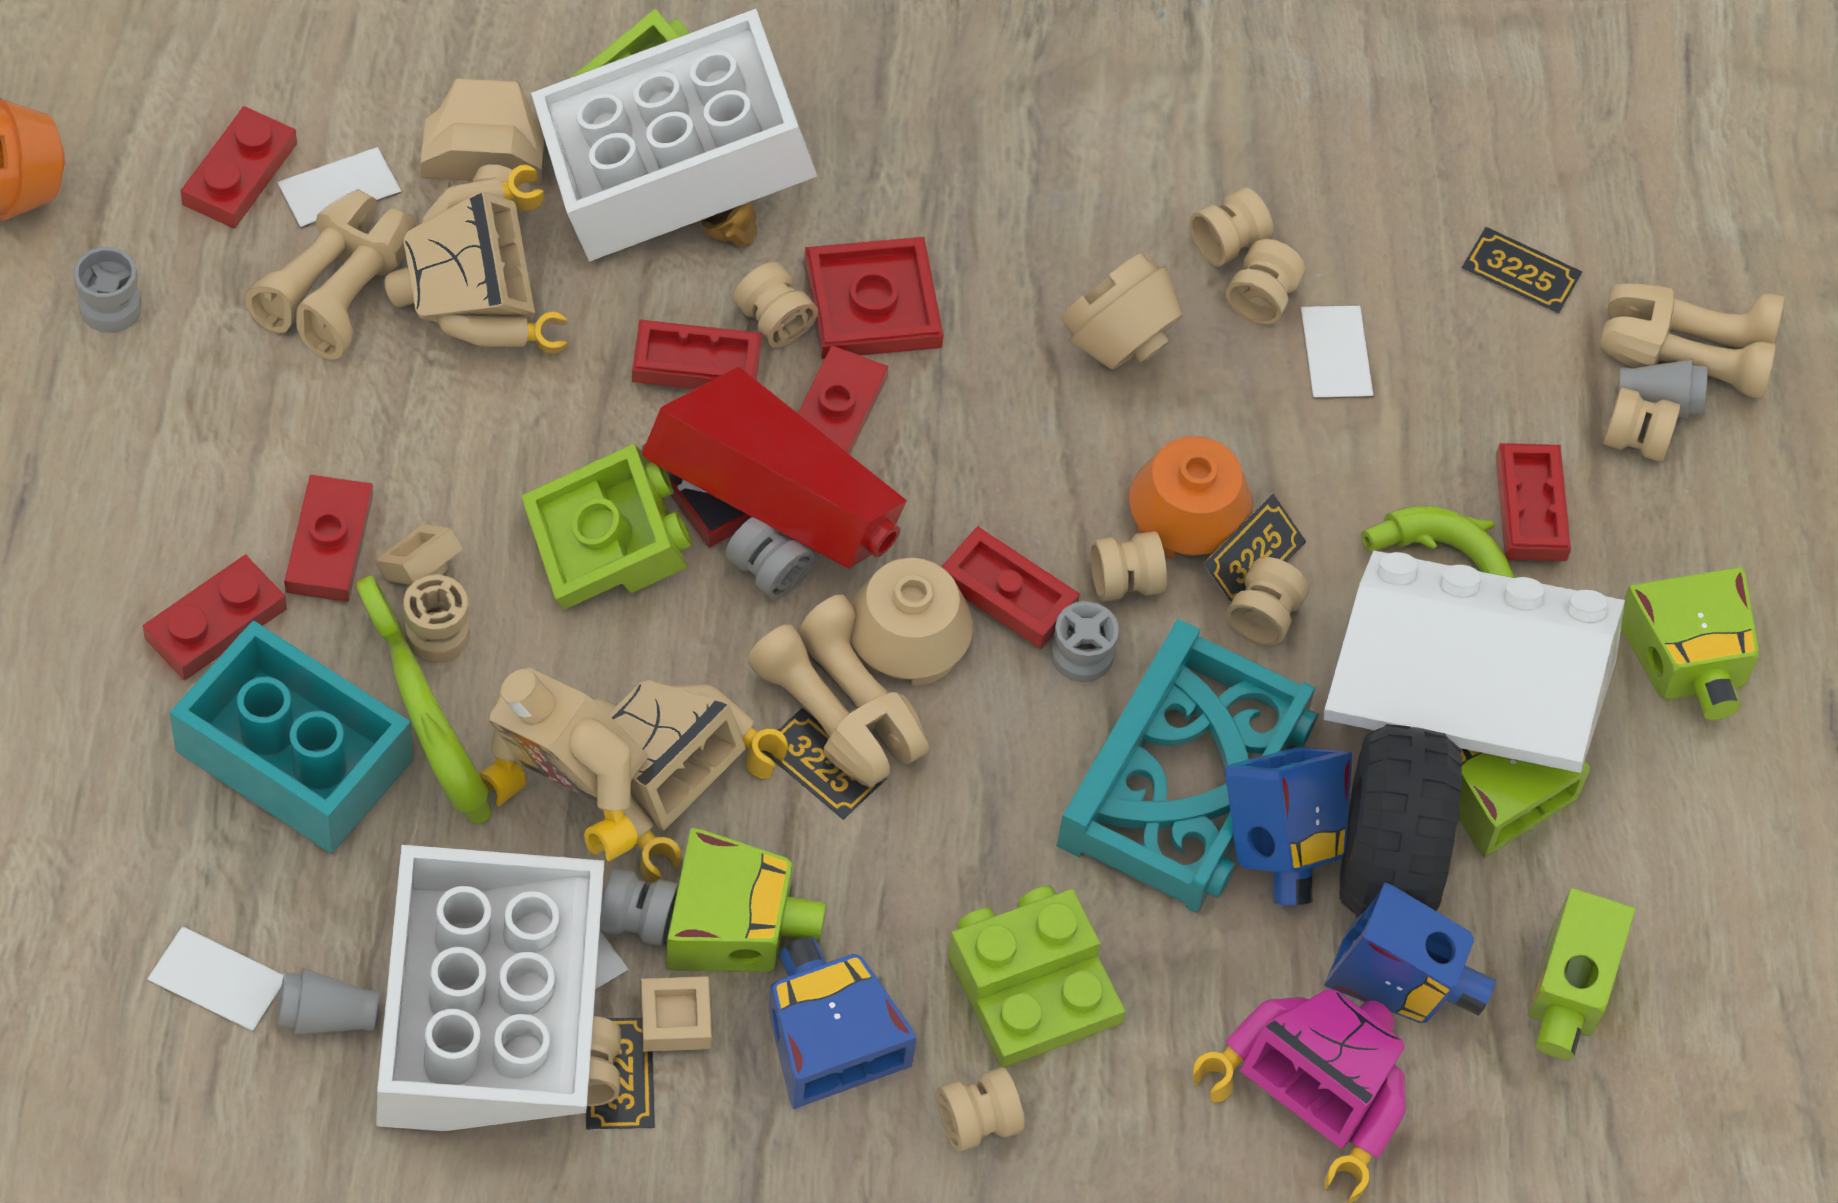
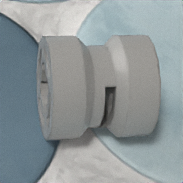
[74,247,142,333]
[725,517,815,600]
[599,866,679,948]

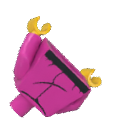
[1193,989,1406,1203]

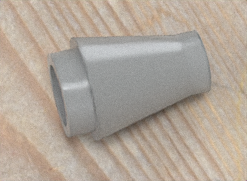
[1619,359,1707,420]
[277,967,379,1035]

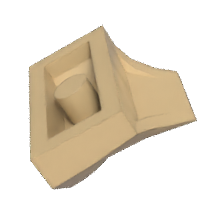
[421,78,545,184]

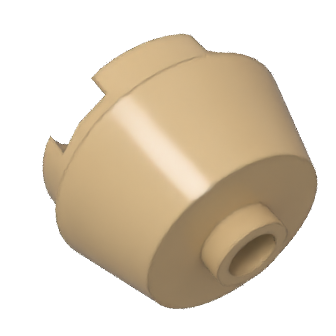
[1060,252,1183,370]
[850,558,973,686]

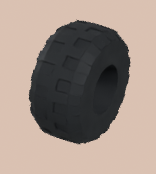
[1339,724,1462,917]

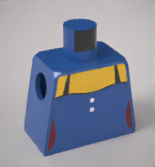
[1225,747,1352,905]
[1324,882,1496,1023]
[769,937,916,1109]

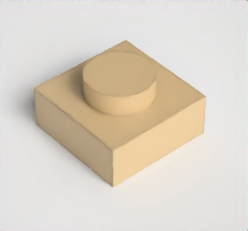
[374,524,463,585]
[641,976,712,1052]

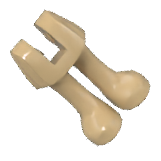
[244,189,416,360]
[1599,284,1784,399]
[747,594,930,788]

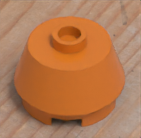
[0,98,65,221]
[1129,436,1253,560]

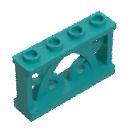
[1056,618,1318,913]

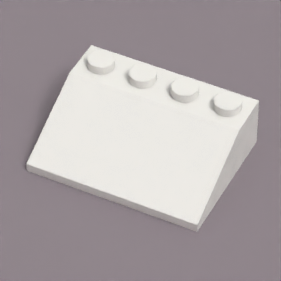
[531,9,817,262]
[1324,550,1625,773]
[376,845,604,1131]

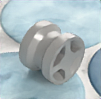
[1051,601,1119,682]

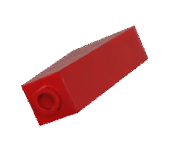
[642,366,907,569]

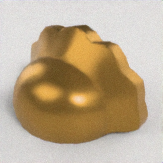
[701,201,757,248]

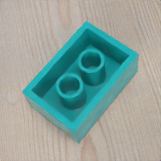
[169,620,413,854]

